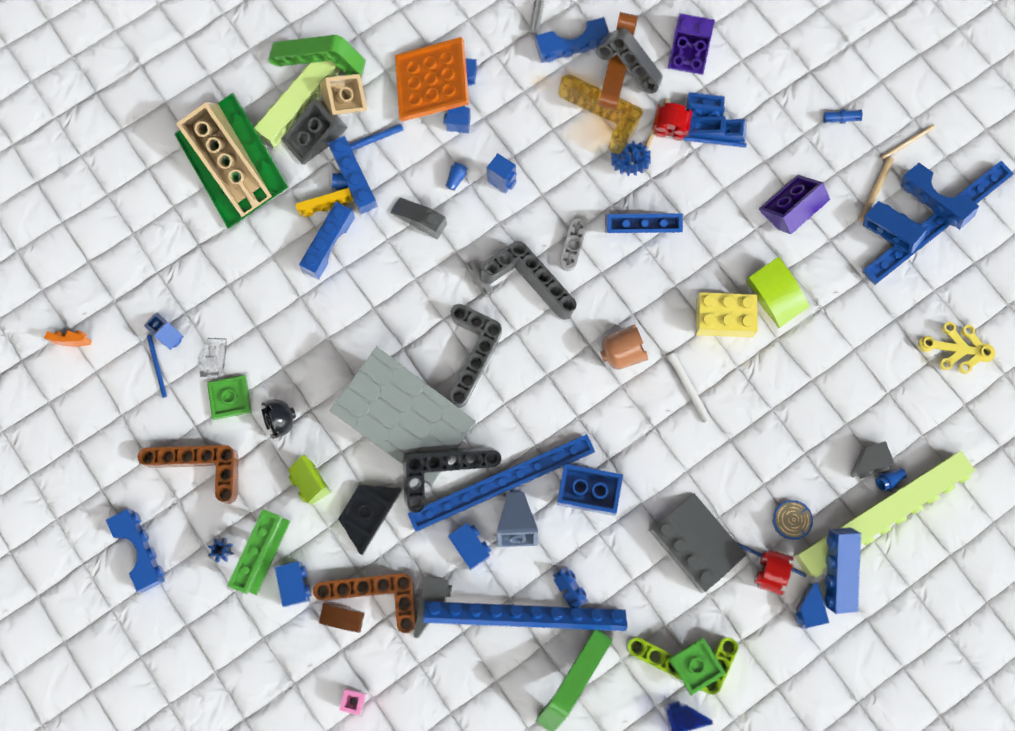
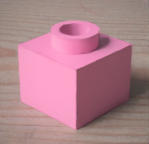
[339,689,367,715]

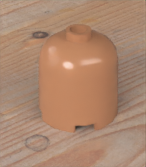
[600,324,649,370]

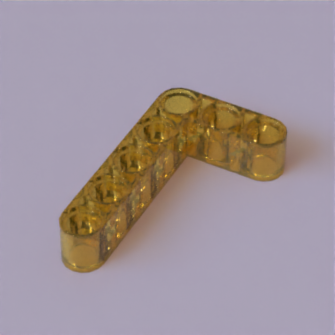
[558,75,643,154]

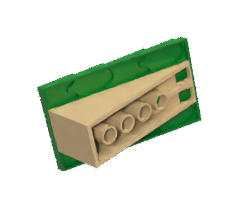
[174,93,289,229]

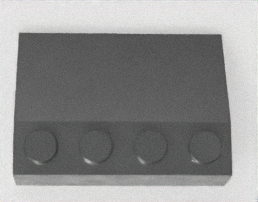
[650,493,747,593]

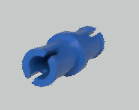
[823,109,863,124]

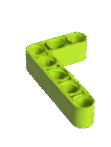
[626,637,738,695]

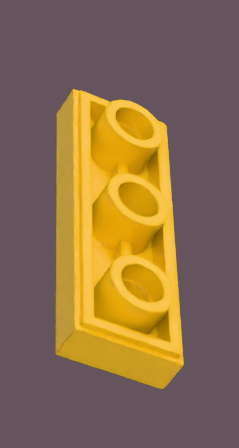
[295,188,353,217]

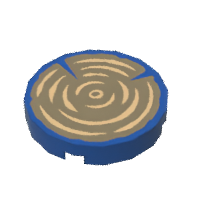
[772,500,813,540]

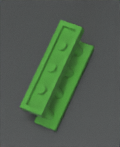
[227,509,291,595]

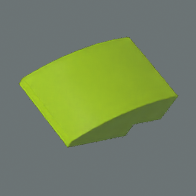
[746,257,810,328]

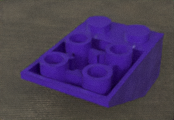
[668,13,715,75]

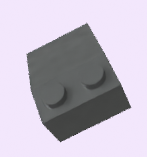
[281,99,348,165]

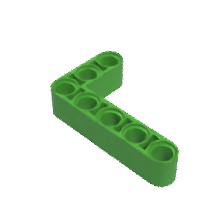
[268,35,366,78]
[535,630,613,731]

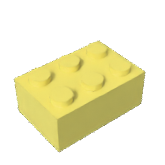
[696,292,758,338]

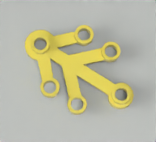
[918,322,995,374]

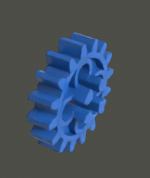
[611,141,651,176]

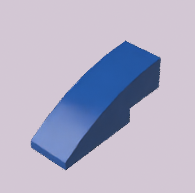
[688,116,747,142]

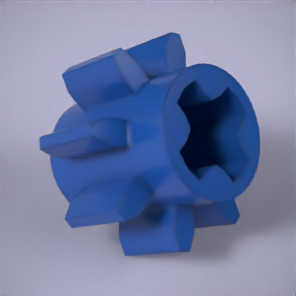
[208,538,234,563]

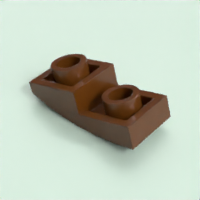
[319,603,365,633]

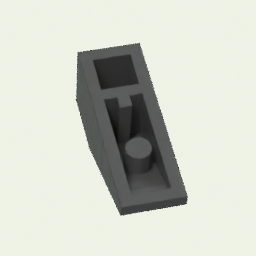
[390,197,447,240]
[413,576,452,638]

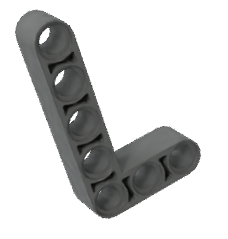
[479,241,577,320]
[450,304,502,408]

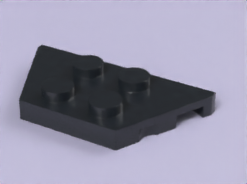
[338,485,402,556]

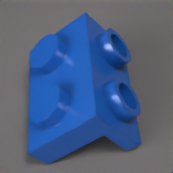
[686,92,725,117]

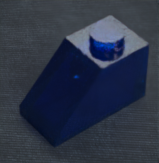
[664,701,713,731]

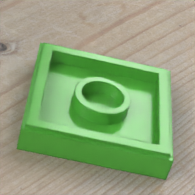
[207,375,252,420]
[668,637,726,696]

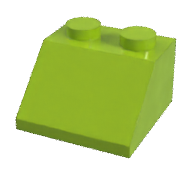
[288,454,331,505]

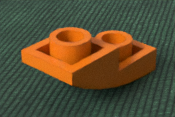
[44,330,92,347]

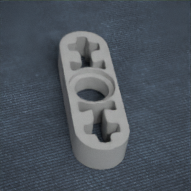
[560,218,587,271]

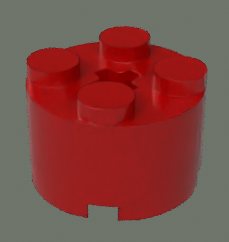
[652,103,693,141]
[754,549,794,596]

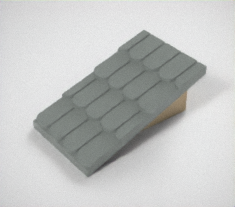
[329,346,476,486]

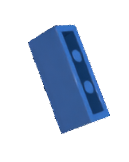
[863,200,927,255]

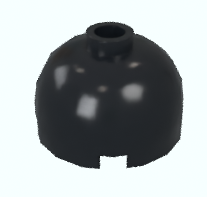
[261,399,296,439]

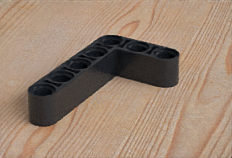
[403,447,502,513]

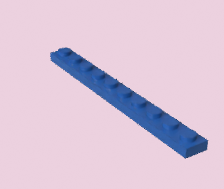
[862,160,1014,285]
[408,434,595,532]
[423,601,628,631]

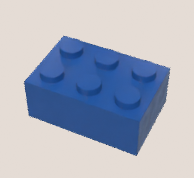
[557,464,623,516]

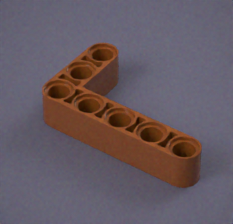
[598,12,638,110]
[138,445,239,504]
[313,573,416,633]

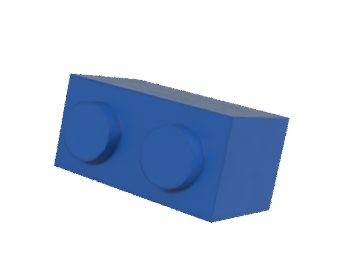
[487,153,517,194]
[448,523,491,570]
[275,561,312,607]

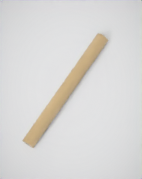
[858,157,894,222]

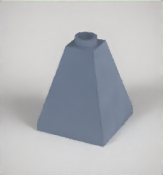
[497,489,538,547]

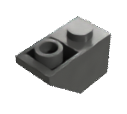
[851,441,894,479]

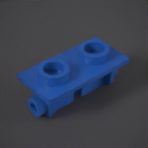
[553,567,588,608]

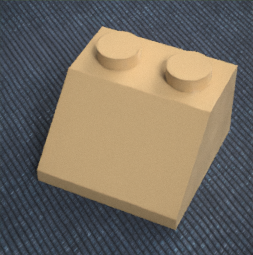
[319,74,367,115]

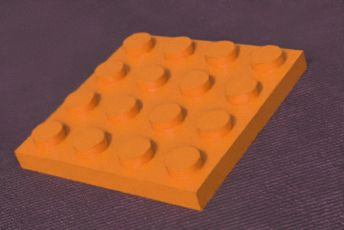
[395,37,469,122]

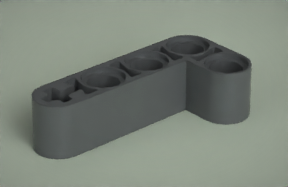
[596,27,663,94]

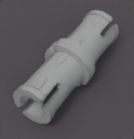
[465,260,494,298]

